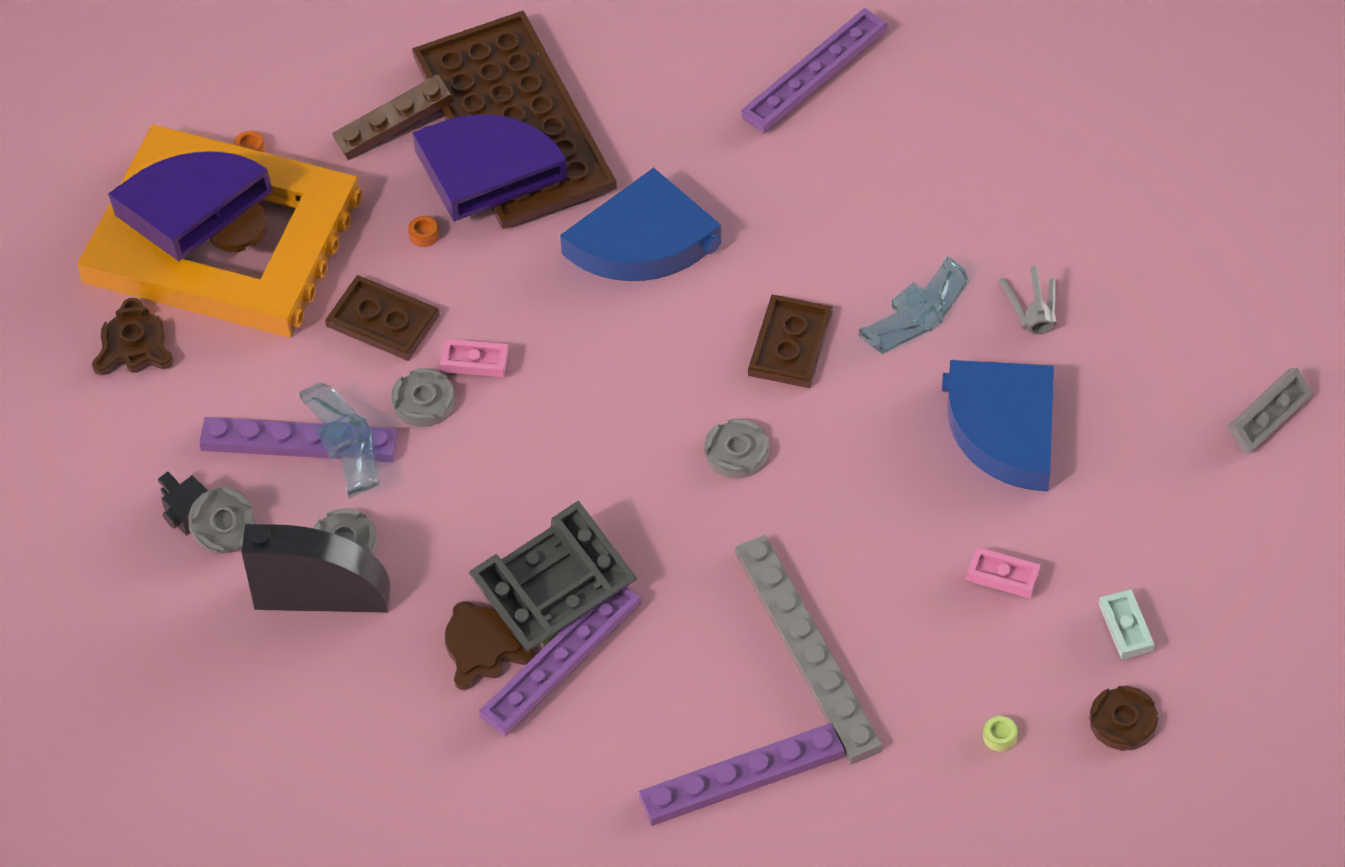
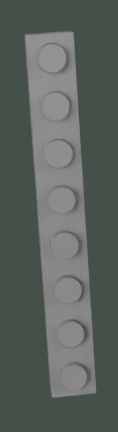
[735,535,882,764]

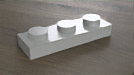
[1227,368,1313,452]

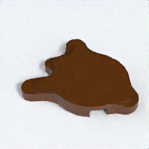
[92,298,173,375]
[445,601,534,690]

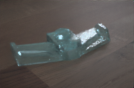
[859,256,969,354]
[299,382,379,498]

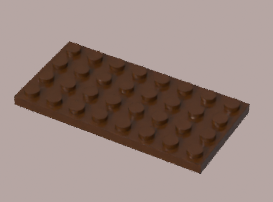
[412,10,617,229]

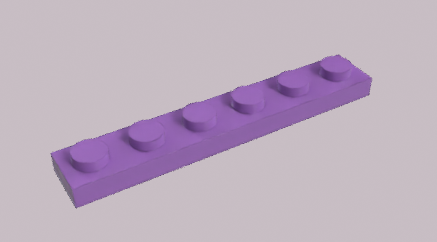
[741,8,887,134]
[199,417,398,462]
[479,587,641,737]
[639,723,845,826]

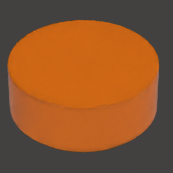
[234,131,266,152]
[408,216,440,247]

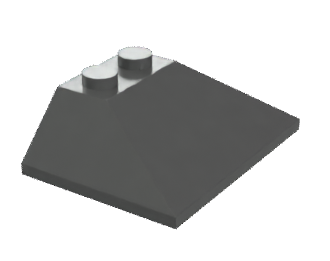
[469,500,637,652]

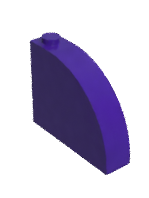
[413,115,568,222]
[108,151,273,262]

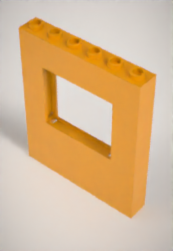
[77,124,362,338]

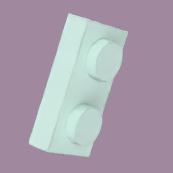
[1099,589,1155,660]

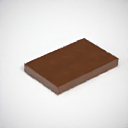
[325,275,440,361]
[748,294,833,388]

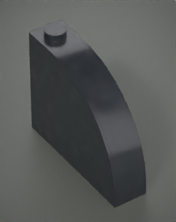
[241,524,390,613]

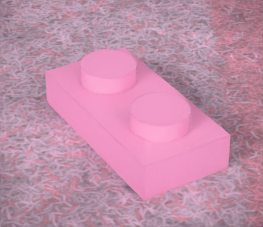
[440,339,509,377]
[966,547,1041,599]

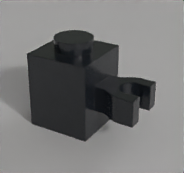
[158,472,208,536]

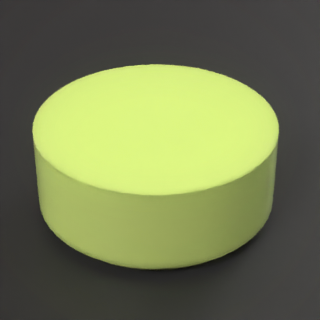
[983,716,1018,752]

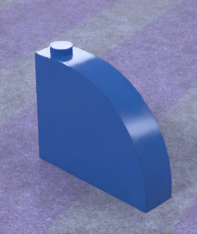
[560,167,721,281]
[942,360,1054,491]

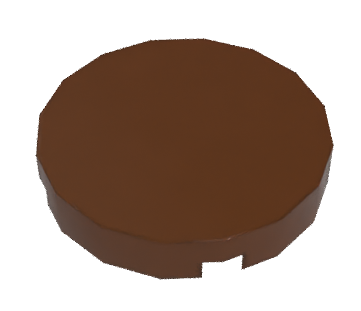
[210,202,268,252]
[1089,685,1159,751]

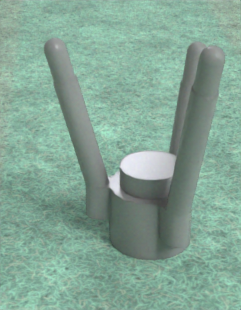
[1000,266,1057,334]

